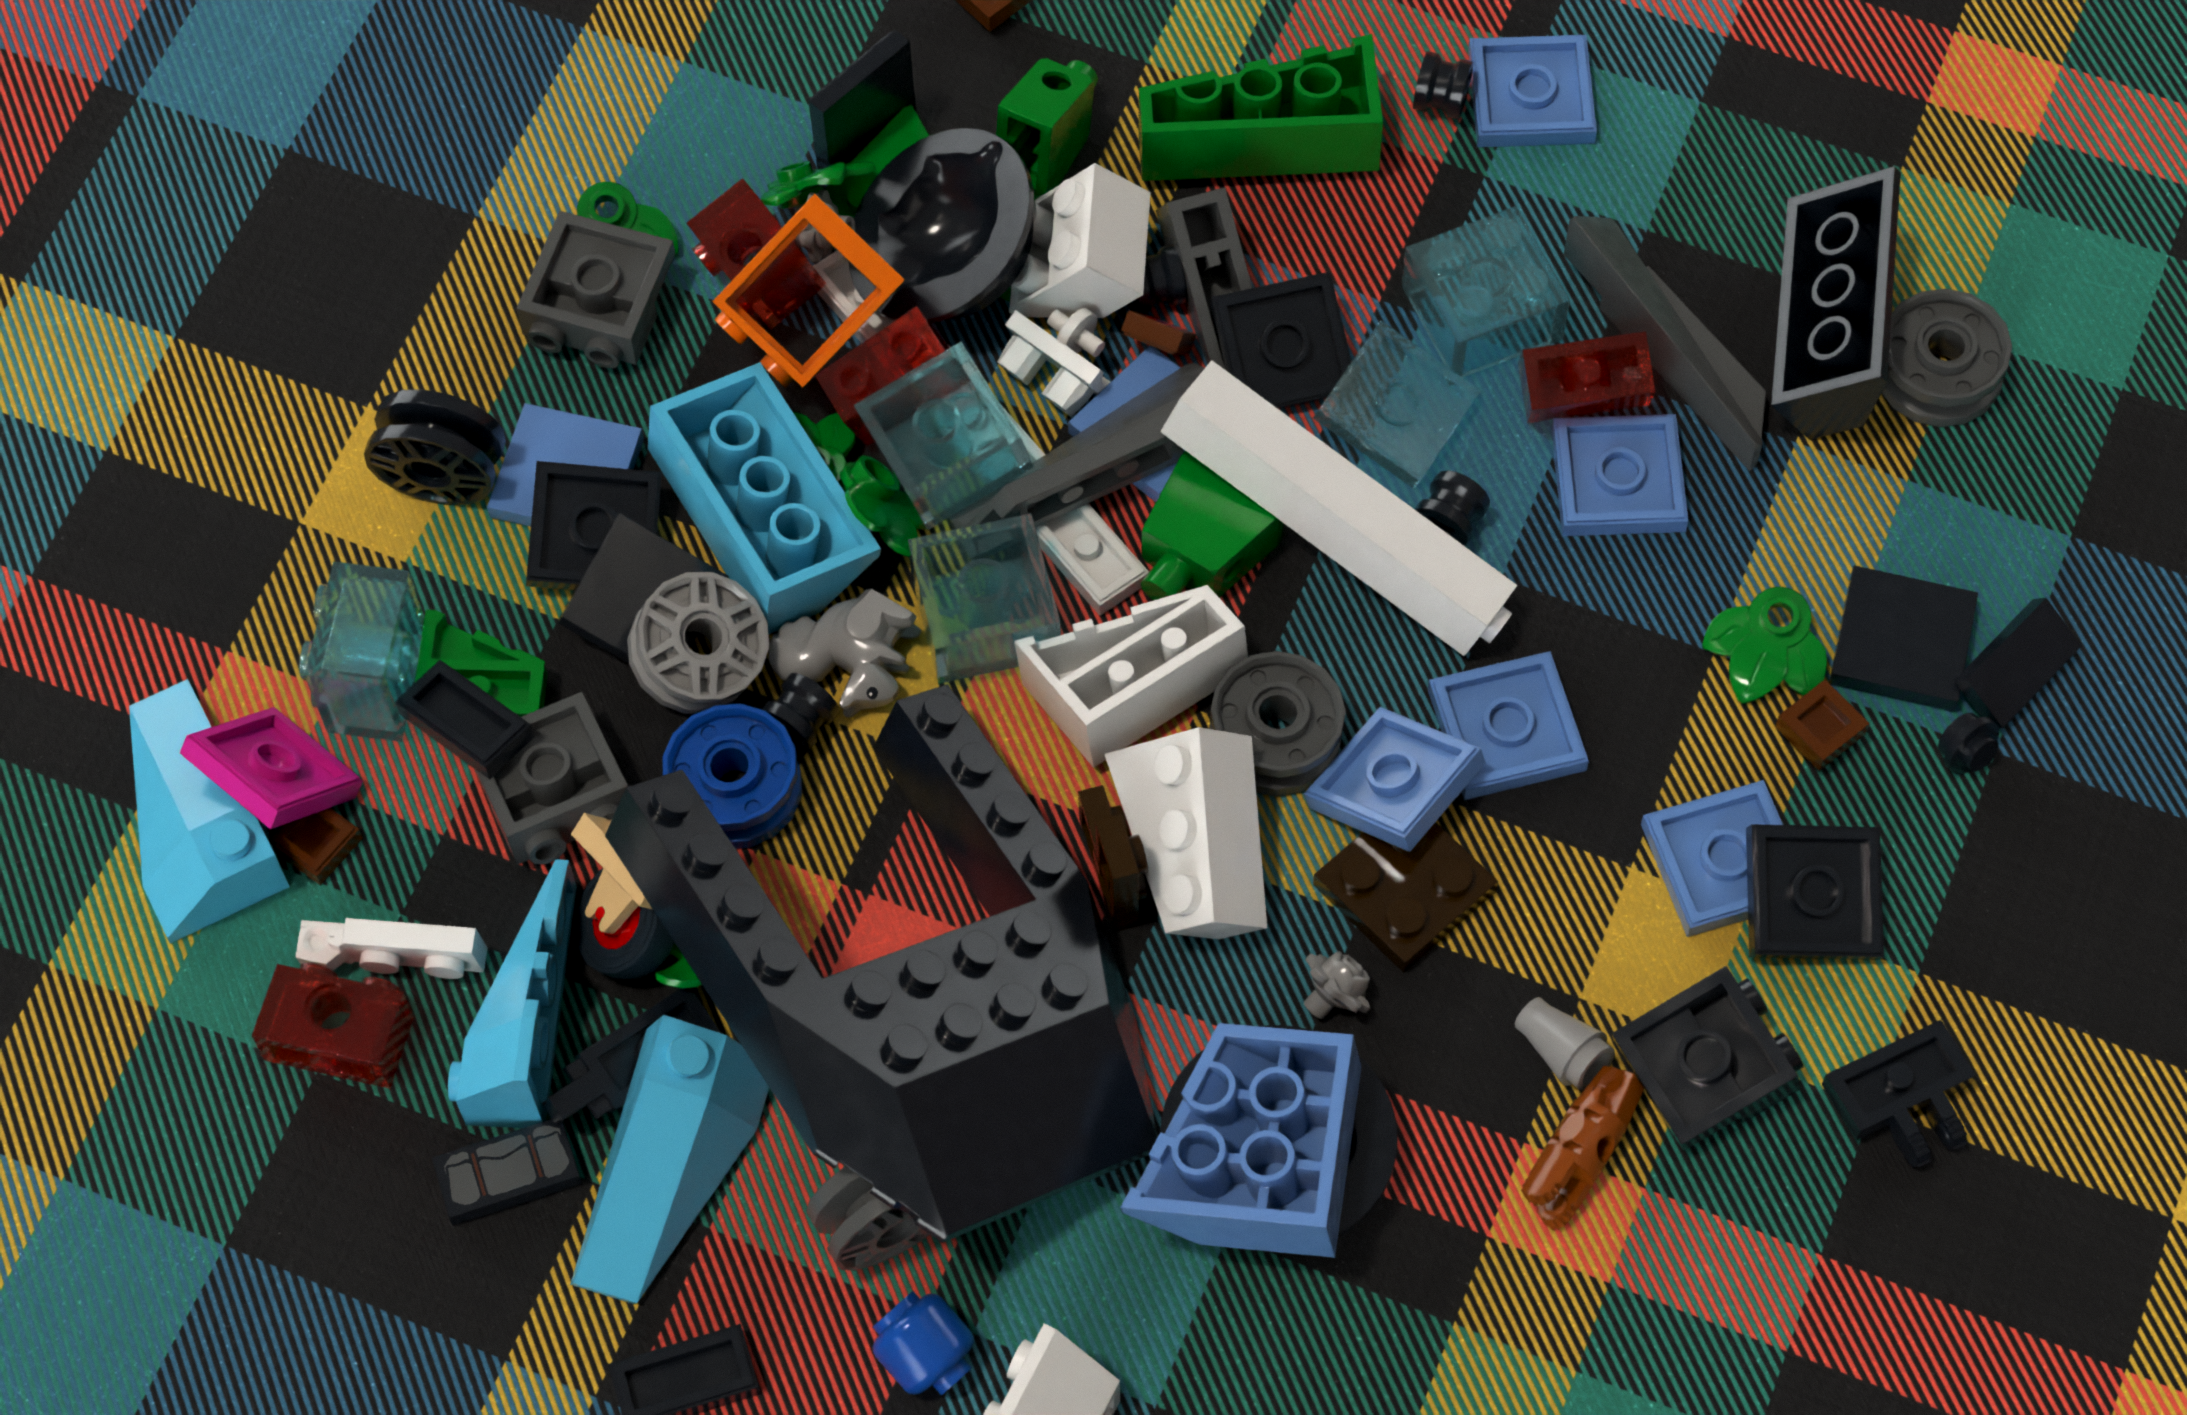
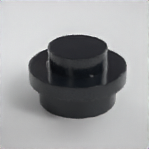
[1938,713,1999,774]

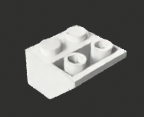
[1009,163,1151,318]
[983,1324,1120,1415]

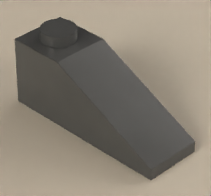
[1156,187,1252,370]

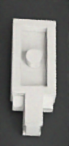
[296,918,488,979]

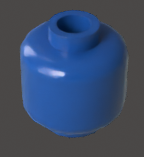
[872,1291,974,1395]

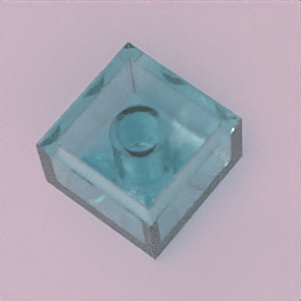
[1402,206,1570,381]
[854,342,1034,530]
[908,513,1061,684]
[299,562,425,742]

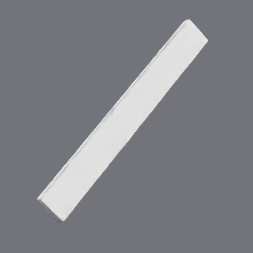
[806,251,1149,616]

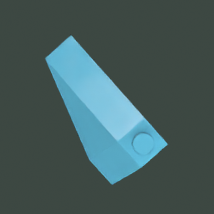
[129,679,290,944]
[570,1015,769,1305]

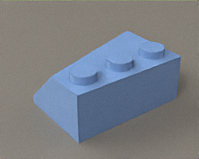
[1120,1023,1362,1258]

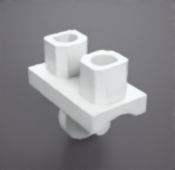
[997,307,1110,417]

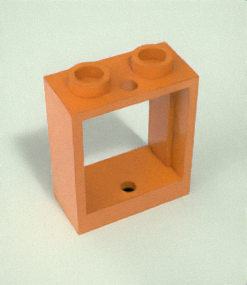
[712,193,905,388]

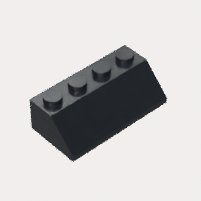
[1771,166,1901,440]

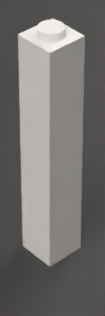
[1160,360,1517,656]

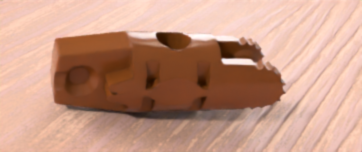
[1521,1066,1644,1230]

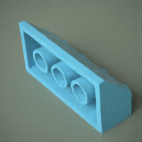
[647,362,881,635]

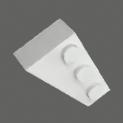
[1014,585,1248,768]
[1104,727,1267,939]

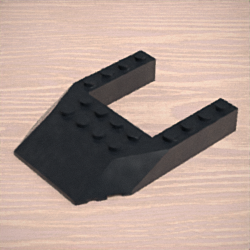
[605,684,1157,1243]

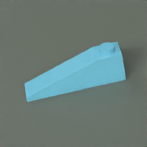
[448,859,577,1128]

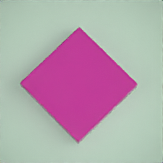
[180,707,363,829]

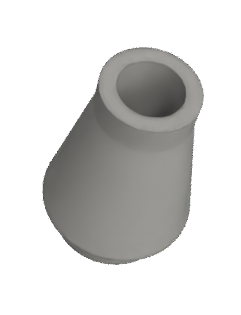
[1515,997,1615,1091]

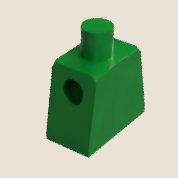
[996,58,1098,196]
[1141,451,1283,601]

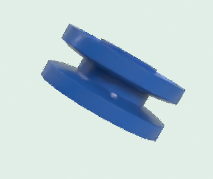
[662,704,802,849]

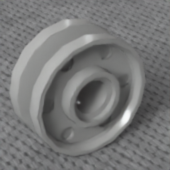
[627,572,769,714]

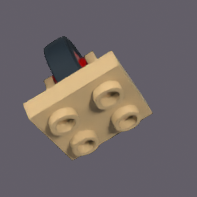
[571,813,675,979]

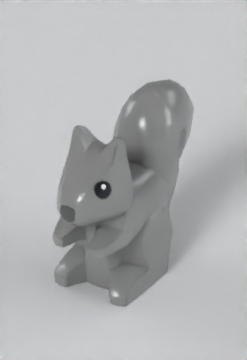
[768,589,922,718]

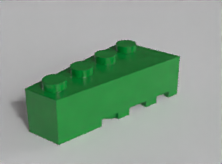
[1139,34,1383,181]

